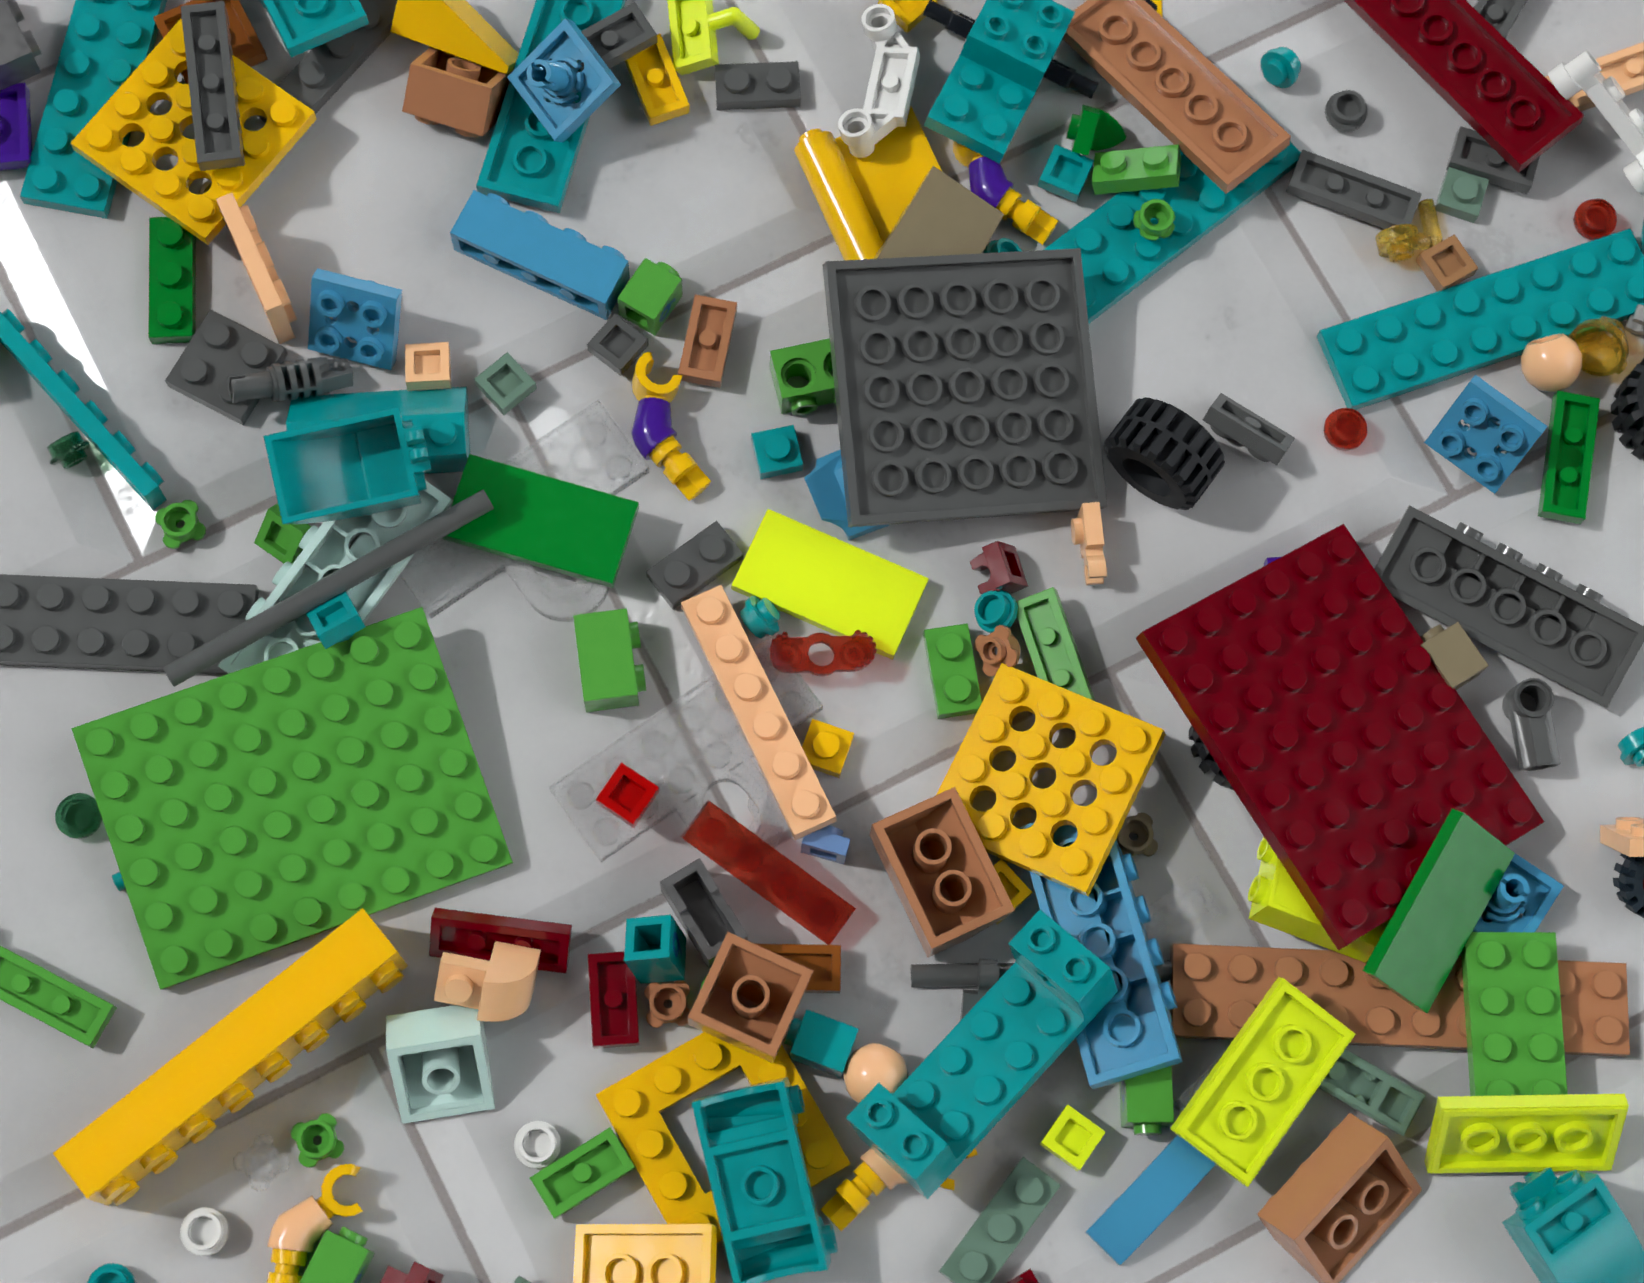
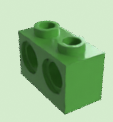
[769,338,836,415]

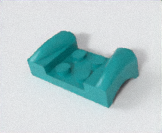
[691,1077,838,1283]

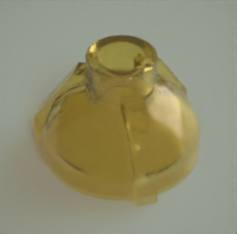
[1569,316,1629,376]

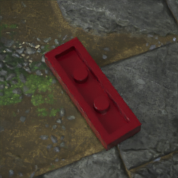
[429,908,572,974]

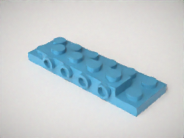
[1018,804,1183,1089]

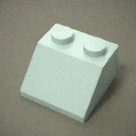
[386,1005,495,1124]

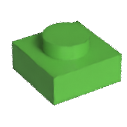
[254,503,312,564]

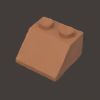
[402,47,513,137]
[688,932,813,1063]

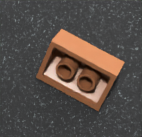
[869,787,1015,958]
[1257,1113,1422,1283]

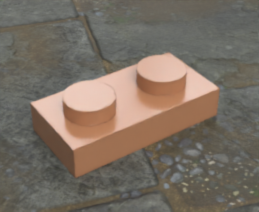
[678,294,737,388]

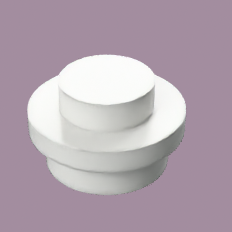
[514,1121,561,1169]
[180,1207,229,1256]

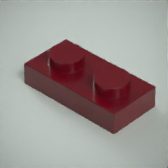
[588,951,640,1049]

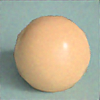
[1521,334,1582,392]
[843,1043,908,1103]

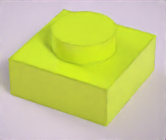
[1039,1104,1106,1172]

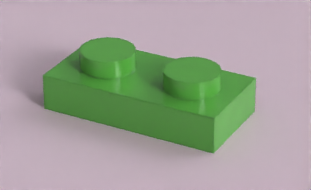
[1092,144,1182,195]
[923,623,982,719]
[530,1127,636,1219]

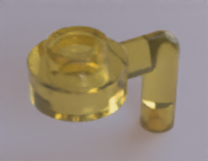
[1375,199,1443,262]

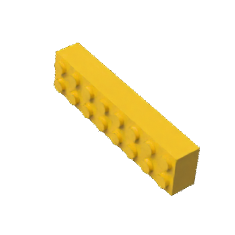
[53,908,408,1206]

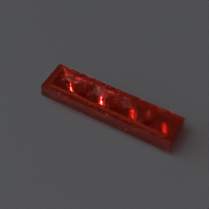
[680,800,856,945]

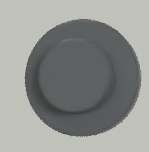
[1325,90,1368,132]

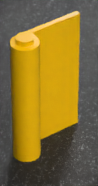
[794,106,942,260]

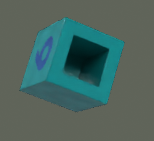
[624,915,687,984]
[784,1009,859,1078]

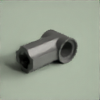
[1502,678,1561,771]

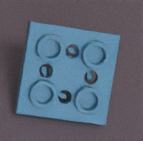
[507,18,621,143]
[308,268,402,370]
[1424,375,1547,494]
[1472,853,1564,932]

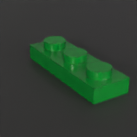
[148,217,196,344]
[1538,391,1600,524]

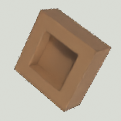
[1415,234,1478,292]

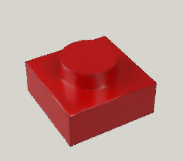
[595,762,660,828]

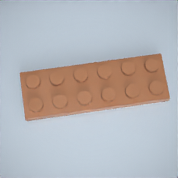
[1063,0,1291,194]

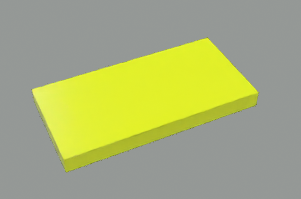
[731,509,929,660]
[1170,977,1356,1187]
[1424,1094,1629,1174]

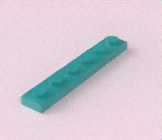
[0,309,167,511]

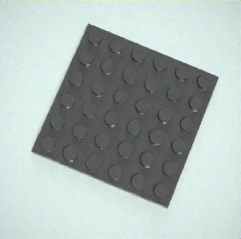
[822,248,1108,528]

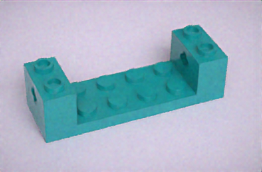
[846,910,1118,1200]

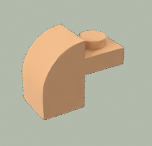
[434,941,541,1022]

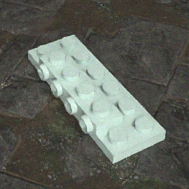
[218,481,453,674]

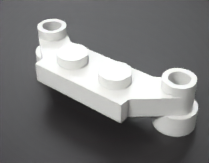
[838,4,920,158]
[1548,50,1644,196]

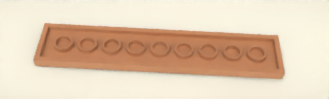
[1170,943,1630,1057]

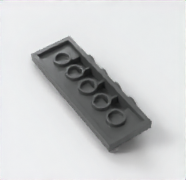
[1374,505,1644,708]

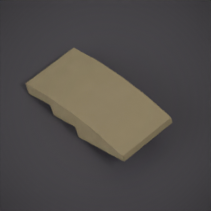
[874,166,1004,259]

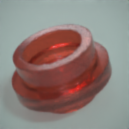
[1573,199,1617,240]
[1323,408,1368,451]

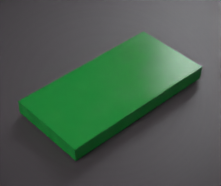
[443,454,639,588]
[1362,809,1515,1013]

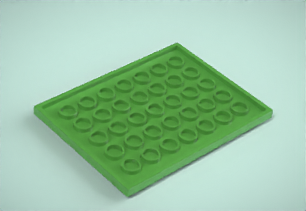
[71,607,513,990]

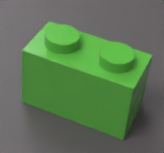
[573,608,647,713]

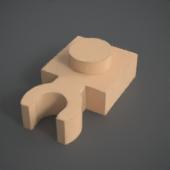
[1071,502,1107,585]

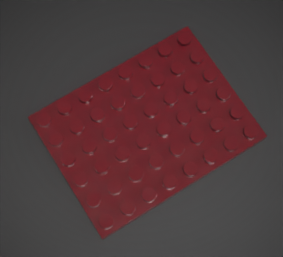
[1135,524,1545,951]

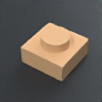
[405,342,451,391]

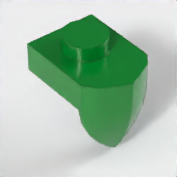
[1066,105,1126,156]

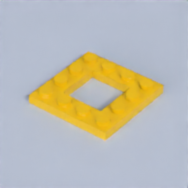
[595,1032,851,1243]

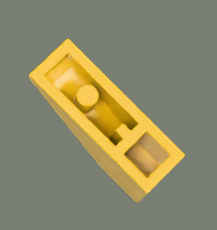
[390,0,519,74]

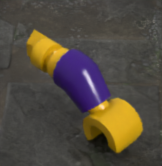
[953,141,1058,245]
[631,352,711,501]

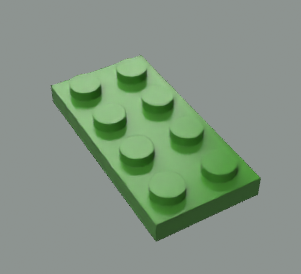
[1461,932,1568,1096]

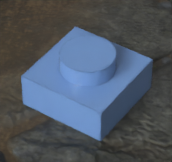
[801,825,851,865]

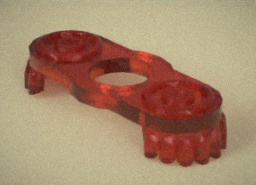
[769,630,877,677]

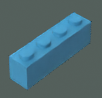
[450,190,630,320]

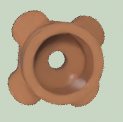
[974,625,1020,676]
[644,980,691,1028]

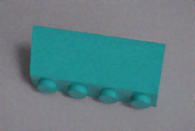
[286,386,470,474]

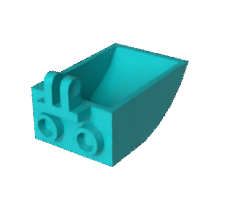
[263,407,432,524]
[1502,1167,1644,1283]

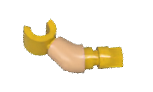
[820,1148,978,1231]
[267,1164,363,1283]

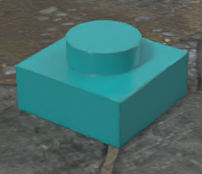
[1037,144,1094,202]
[751,425,803,479]
[306,591,366,649]

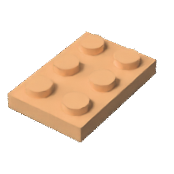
[216,193,297,344]

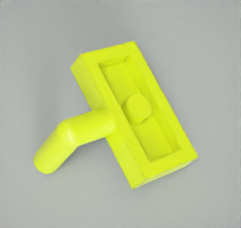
[667,0,760,75]

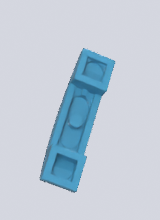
[1085,1135,1216,1266]

